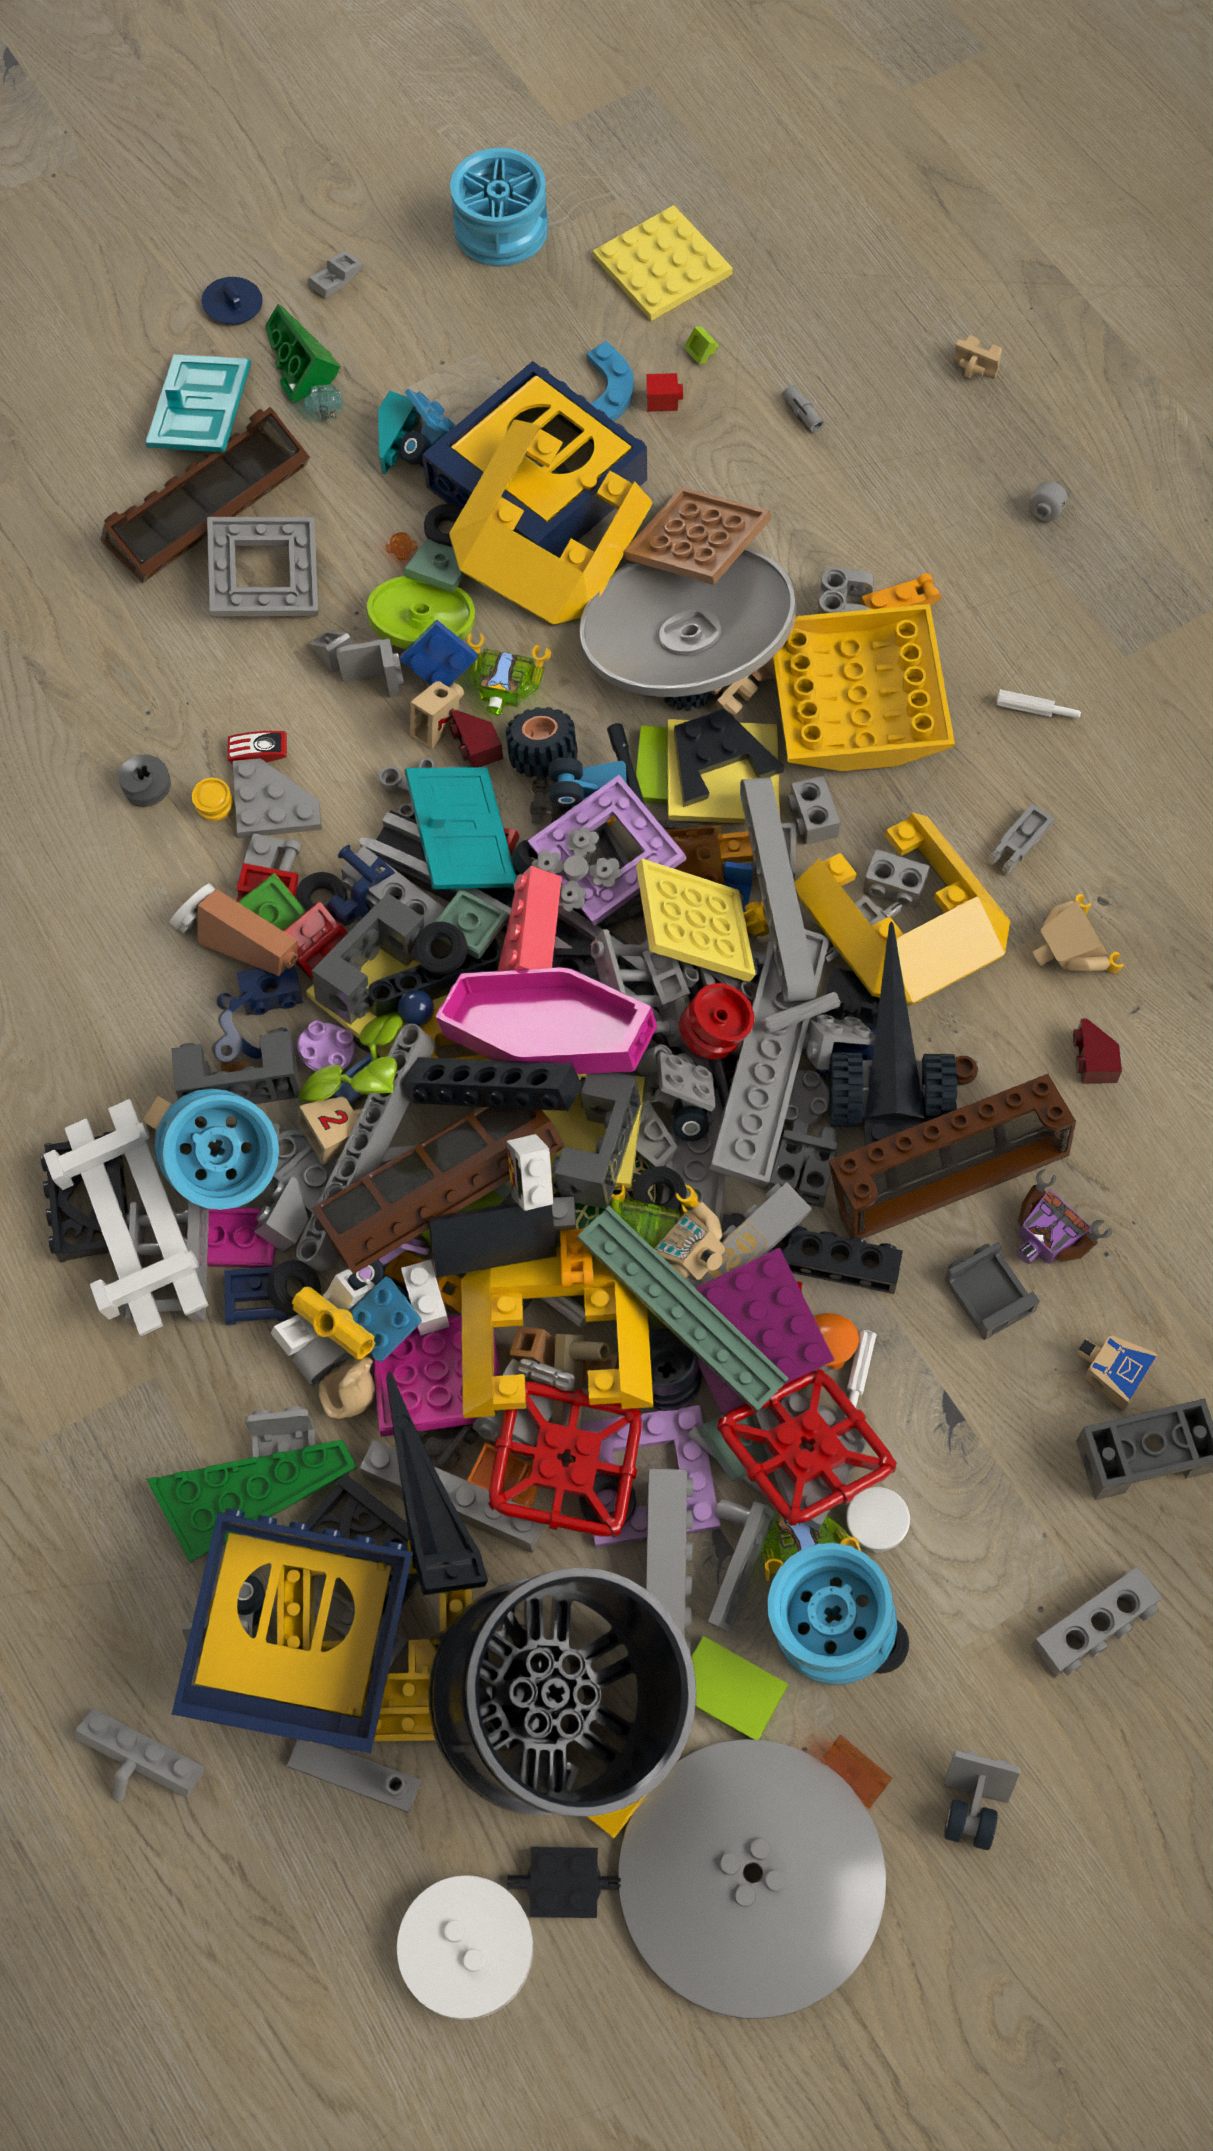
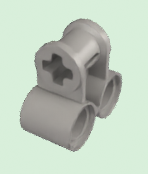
[636,1044,694,1109]

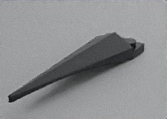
[864,921,925,1146]
[386,1372,488,1596]

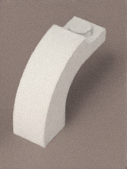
[271,1269,376,1356]

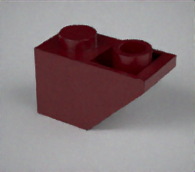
[449,710,503,767]
[1073,1018,1122,1084]

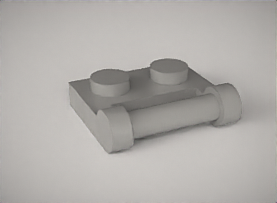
[236,833,302,884]

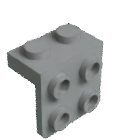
[336,638,404,698]
[802,1014,875,1070]
[245,1406,316,1457]

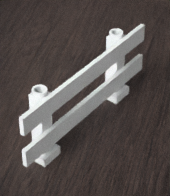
[43,1099,209,1336]

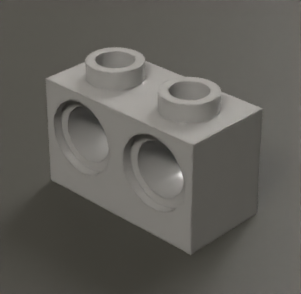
[787,776,840,845]
[863,849,930,908]

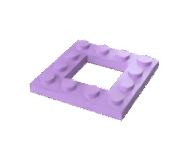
[528,775,686,926]
[581,1405,720,1548]

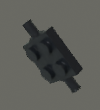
[507,1847,621,1918]

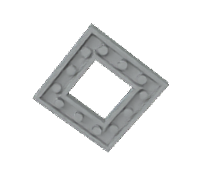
[207,517,318,616]

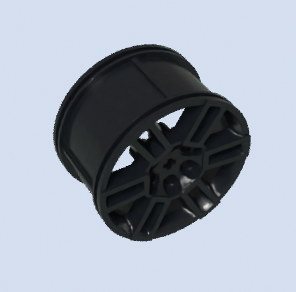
[428,1568,696,1817]

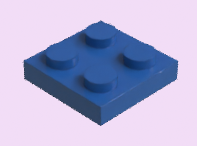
[400,619,478,687]

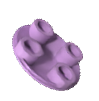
[297,1020,355,1071]

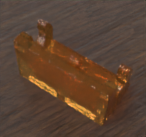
[821,1735,892,1809]

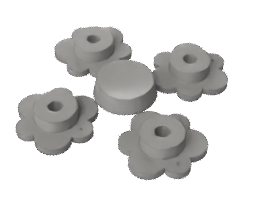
[532,826,622,912]

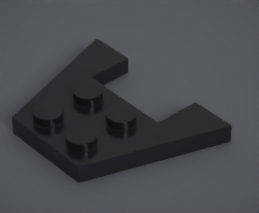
[674,709,785,807]

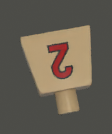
[410,681,464,749]
[297,1097,363,1165]

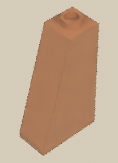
[197,889,298,976]

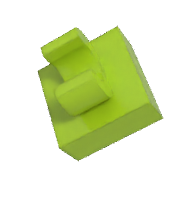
[684,326,719,364]

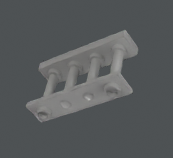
[590,930,686,1047]
[122,1201,209,1327]

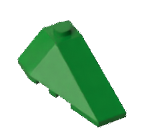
[265,304,340,402]

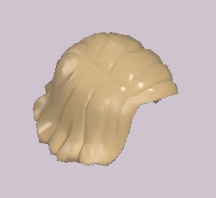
[318,1356,376,1420]

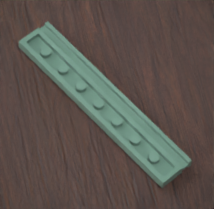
[577,1206,789,1413]

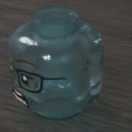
[305,384,343,420]

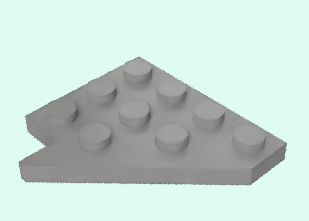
[752,1392,867,1531]

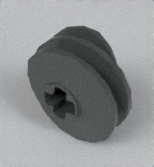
[118,754,171,807]

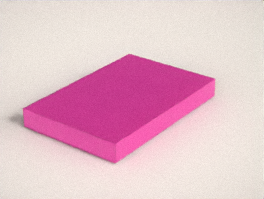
[185,1207,276,1268]

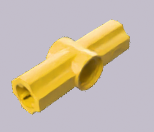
[292,1287,375,1359]

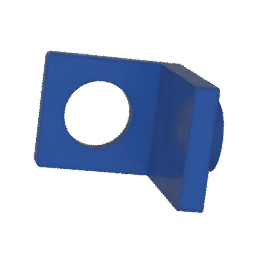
[724,861,753,913]

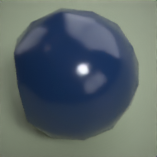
[397,990,434,1026]

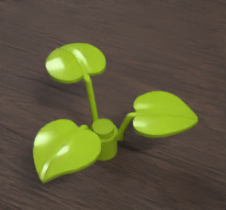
[299,1012,403,1103]

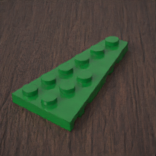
[146,1440,358,1563]

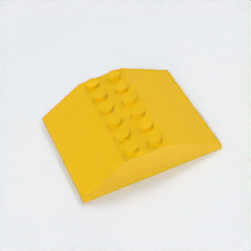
[773,604,955,772]

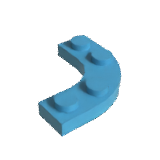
[587,341,634,421]

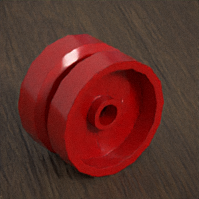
[679,983,754,1060]

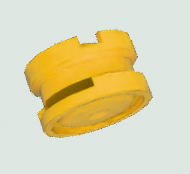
[192,777,234,821]

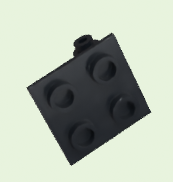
[821,967,880,1029]

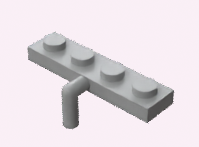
[74,1708,205,1801]

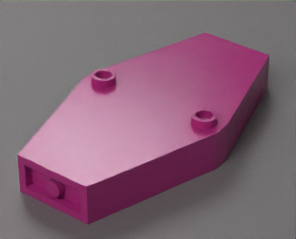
[436,967,657,1074]

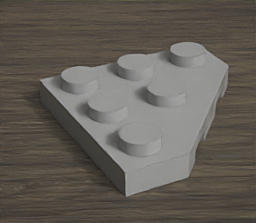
[233,758,322,838]

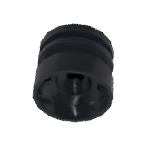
[649,1329,701,1411]

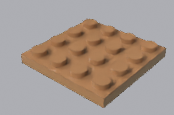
[624,487,771,585]

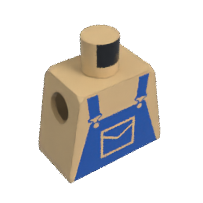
[1076,1335,1158,1410]

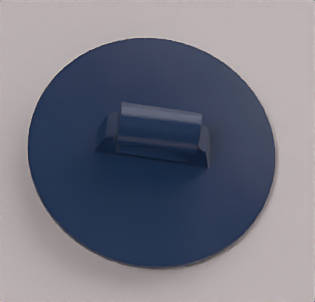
[202,277,262,324]

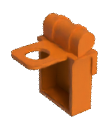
[467,1442,539,1508]

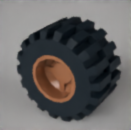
[506,707,578,778]

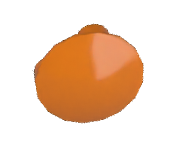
[814,1313,859,1370]

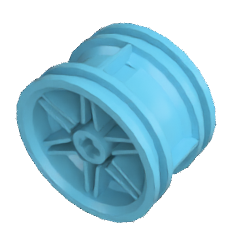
[450,148,548,266]
[154,1088,279,1210]
[768,1543,897,1685]

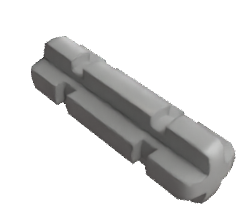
[517,1359,575,1391]

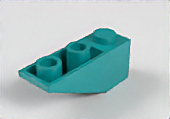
[378,390,421,474]

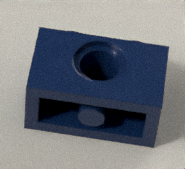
[237,964,303,1015]

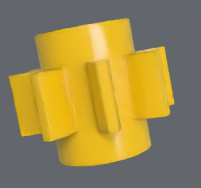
[744,900,769,937]

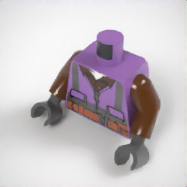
[1017,1169,1112,1264]

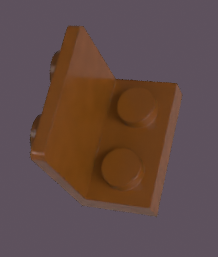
[665,825,725,885]

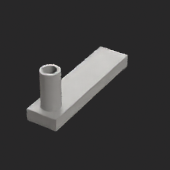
[708,1499,776,1633]
[287,1739,421,1813]

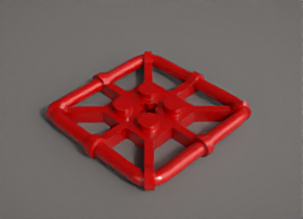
[717,1369,897,1526]
[488,1382,642,1538]

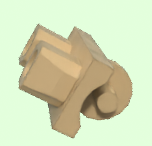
[953,335,1002,379]
[709,675,758,717]

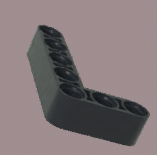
[368,938,501,1017]

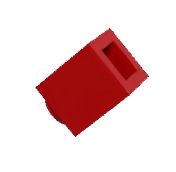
[646,373,683,412]

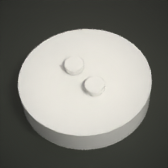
[397,1875,533,2020]

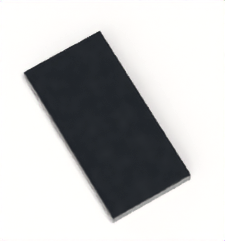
[428,1202,557,1278]

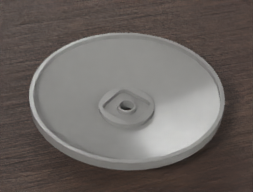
[579,547,797,697]
[618,1739,886,2019]

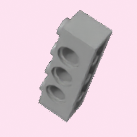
[341,846,445,944]
[1032,1566,1162,1677]

